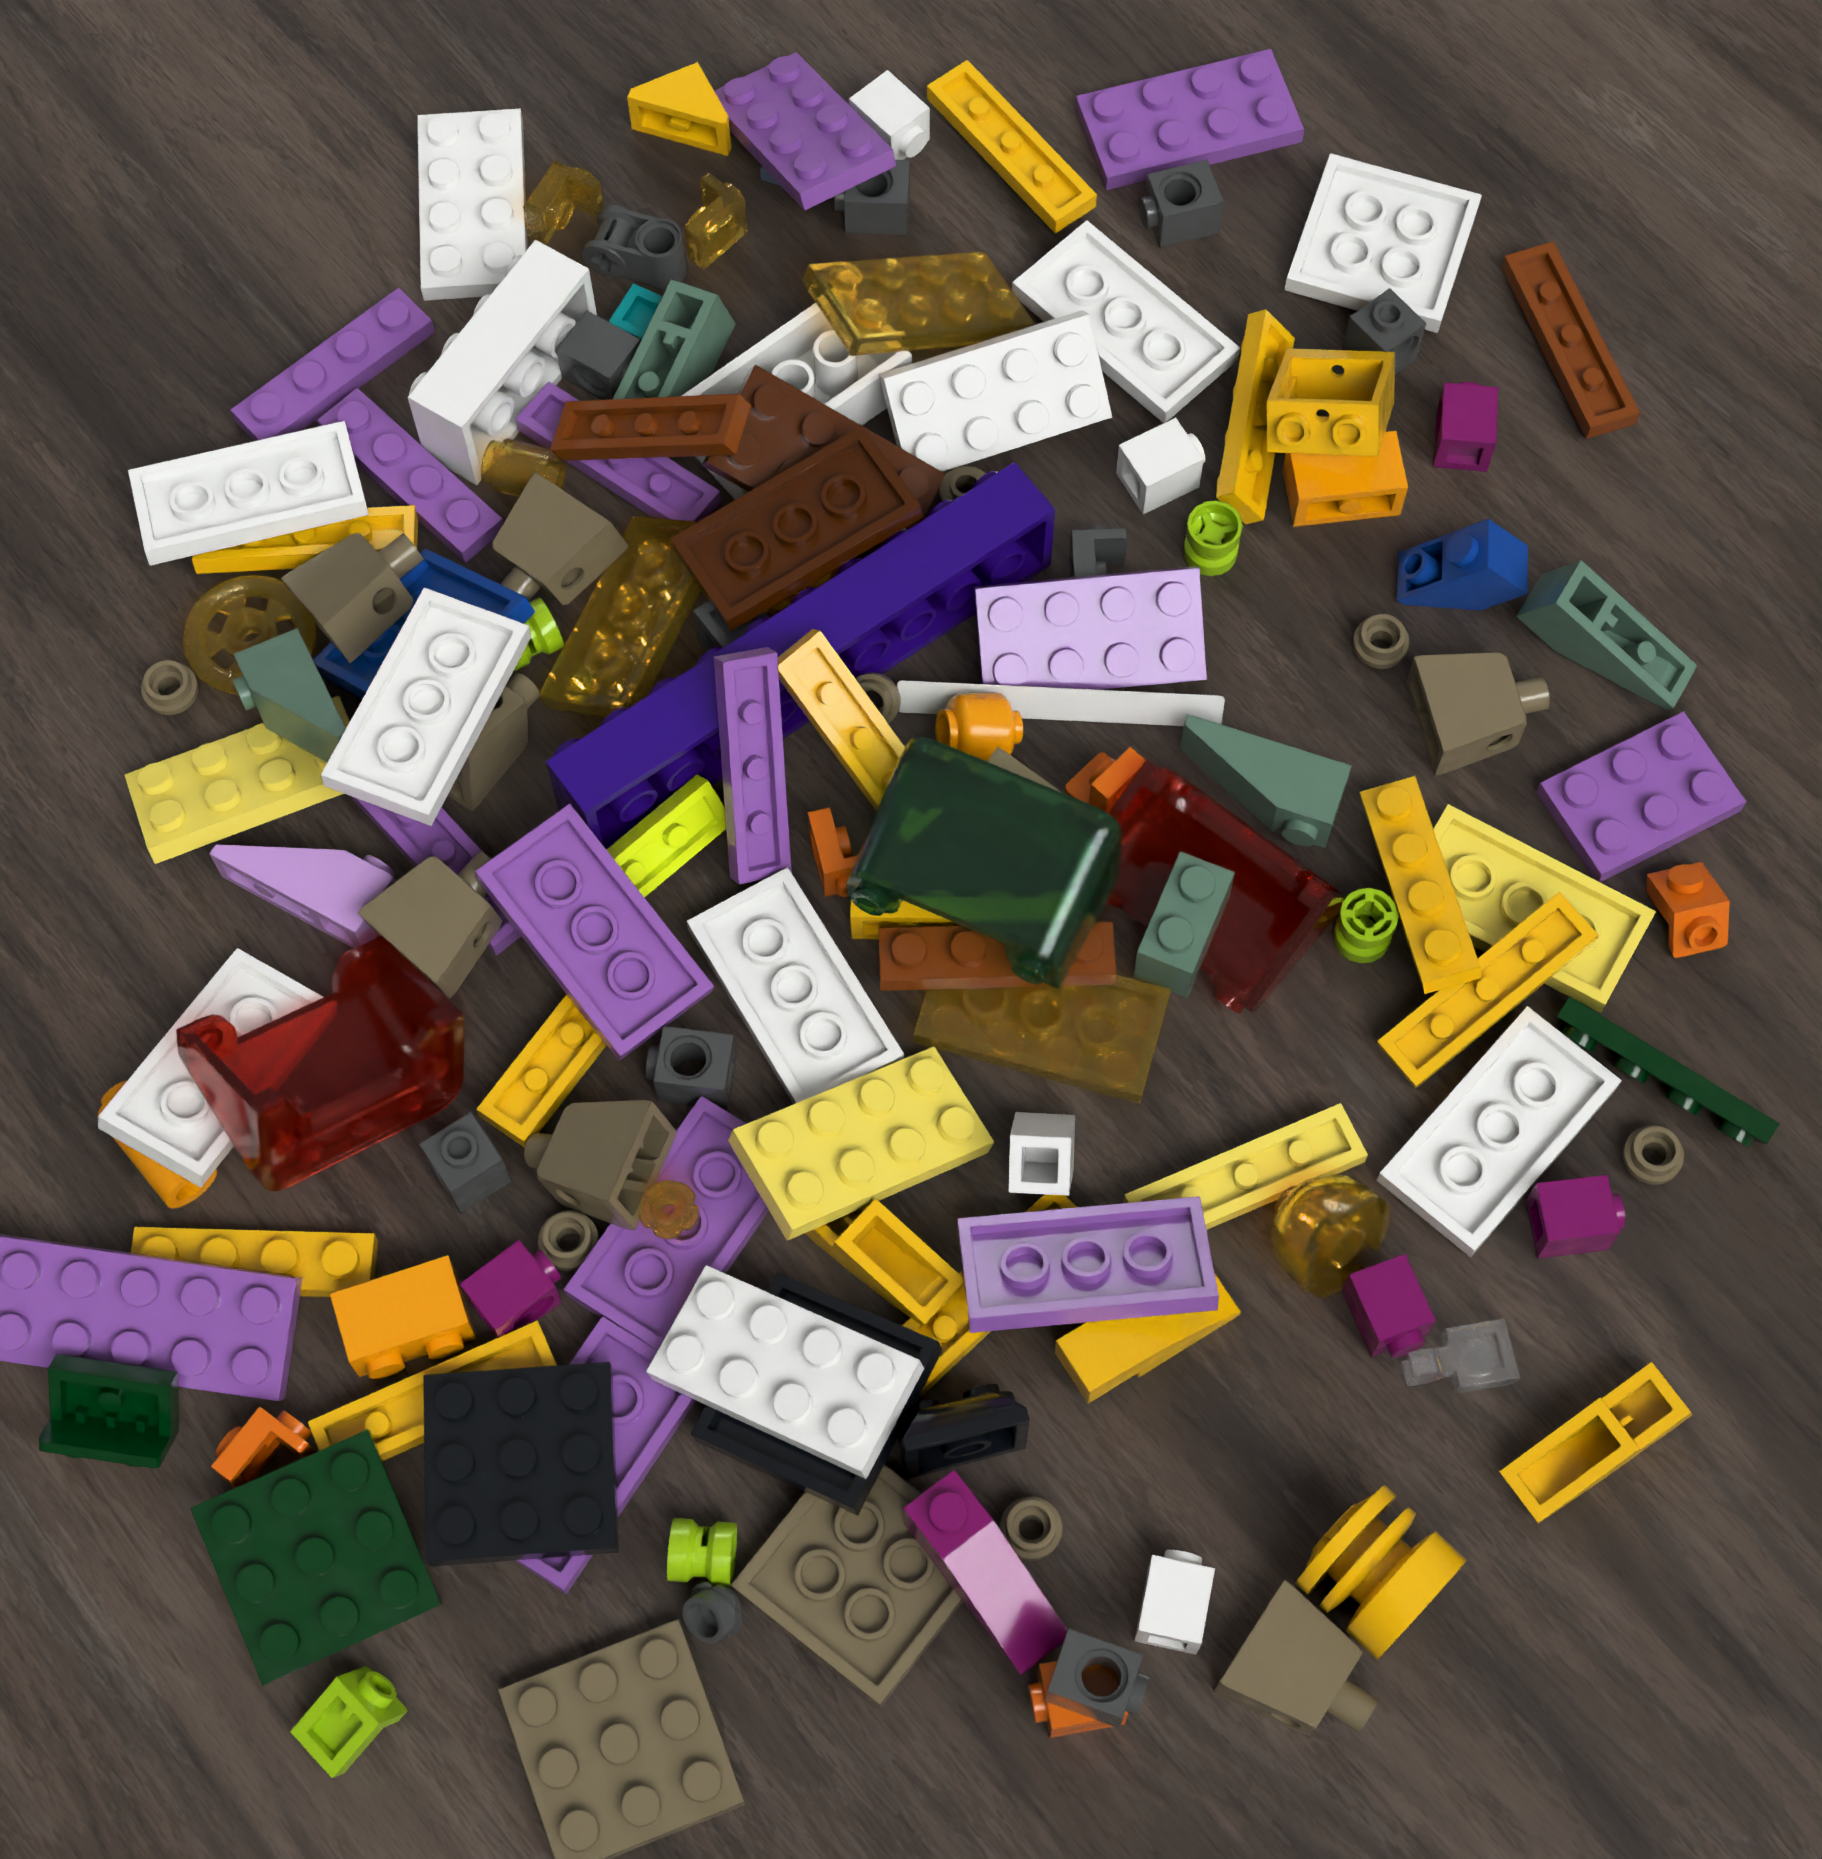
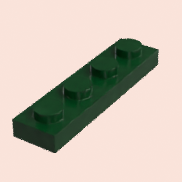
[1557,996,1780,1148]

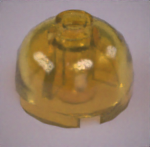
[1271,1173,1390,1298]

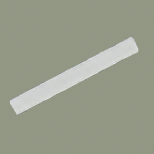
[897,680,1225,726]

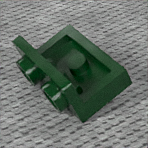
[39,1354,179,1468]

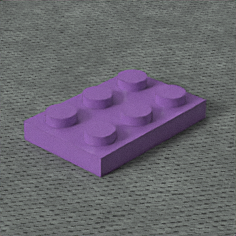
[1536,711,1747,882]

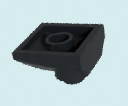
[898,1384,1030,1479]

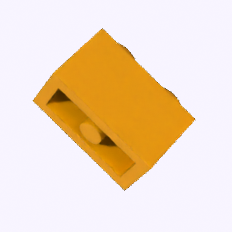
[1282,431,1408,527]
[330,1255,477,1379]

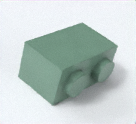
[1134,852,1235,998]

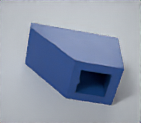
[1397,519,1528,610]

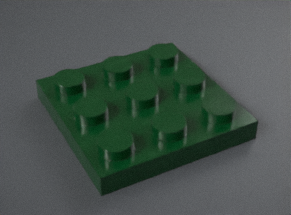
[190,1430,442,1686]

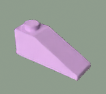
[209,844,396,954]

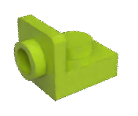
[290,1666,407,1778]

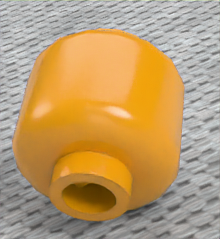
[935,692,1023,767]

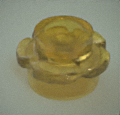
[639,1180,699,1239]

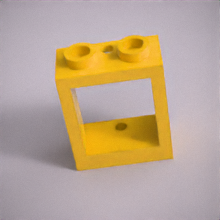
[1267,348,1395,457]

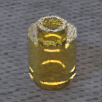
[481,438,566,497]

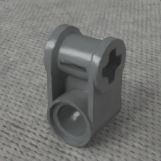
[581,204,689,289]

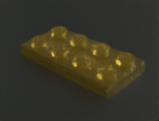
[802,252,1035,356]
[539,516,701,717]
[913,975,1171,1104]

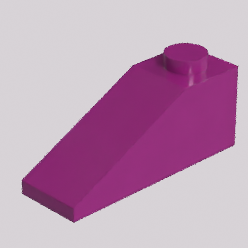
[903,1470,1068,1676]

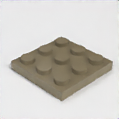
[731,1465,963,1708]
[498,1619,746,1859]

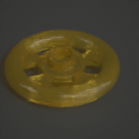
[183,575,316,695]

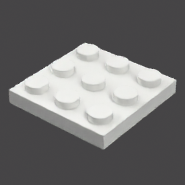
[1285,153,1482,333]

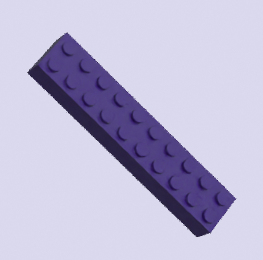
[546,462,1055,850]

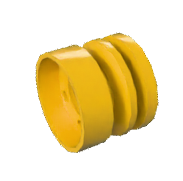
[1295,1485,1467,1660]

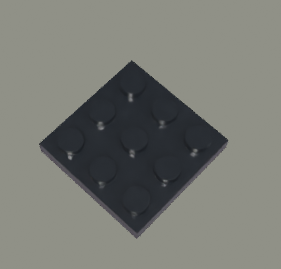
[691,1272,943,1516]
[424,1362,619,1567]

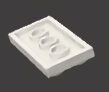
[417,108,528,301]
[1012,220,1240,423]
[878,310,1112,472]
[128,421,369,566]
[321,588,531,826]
[686,867,904,1104]
[98,948,337,1188]
[1376,1006,1622,1257]
[646,1265,924,1479]

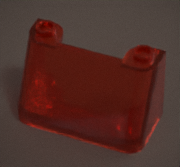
[1066,759,1346,1014]
[176,936,464,1191]

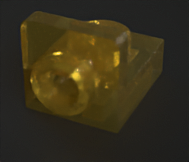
[523,161,604,246]
[684,172,748,270]

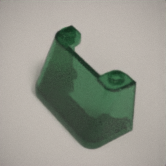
[846,737,1122,989]

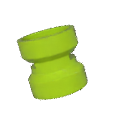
[1183,501,1243,576]
[514,597,565,672]
[1333,888,1399,964]
[667,1517,737,1586]

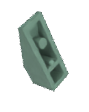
[613,279,736,399]
[1516,560,1698,710]
[232,628,346,763]
[1180,714,1352,848]

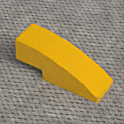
[805,1198,964,1327]
[1055,1274,1241,1404]
[1499,1362,1693,1523]

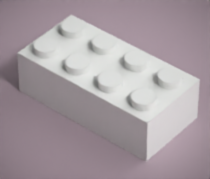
[408,240,597,485]
[682,284,912,500]

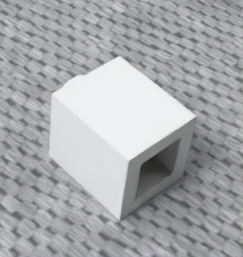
[849,70,930,160]
[1116,418,1205,514]
[1009,1112,1075,1196]
[1134,1550,1215,1655]

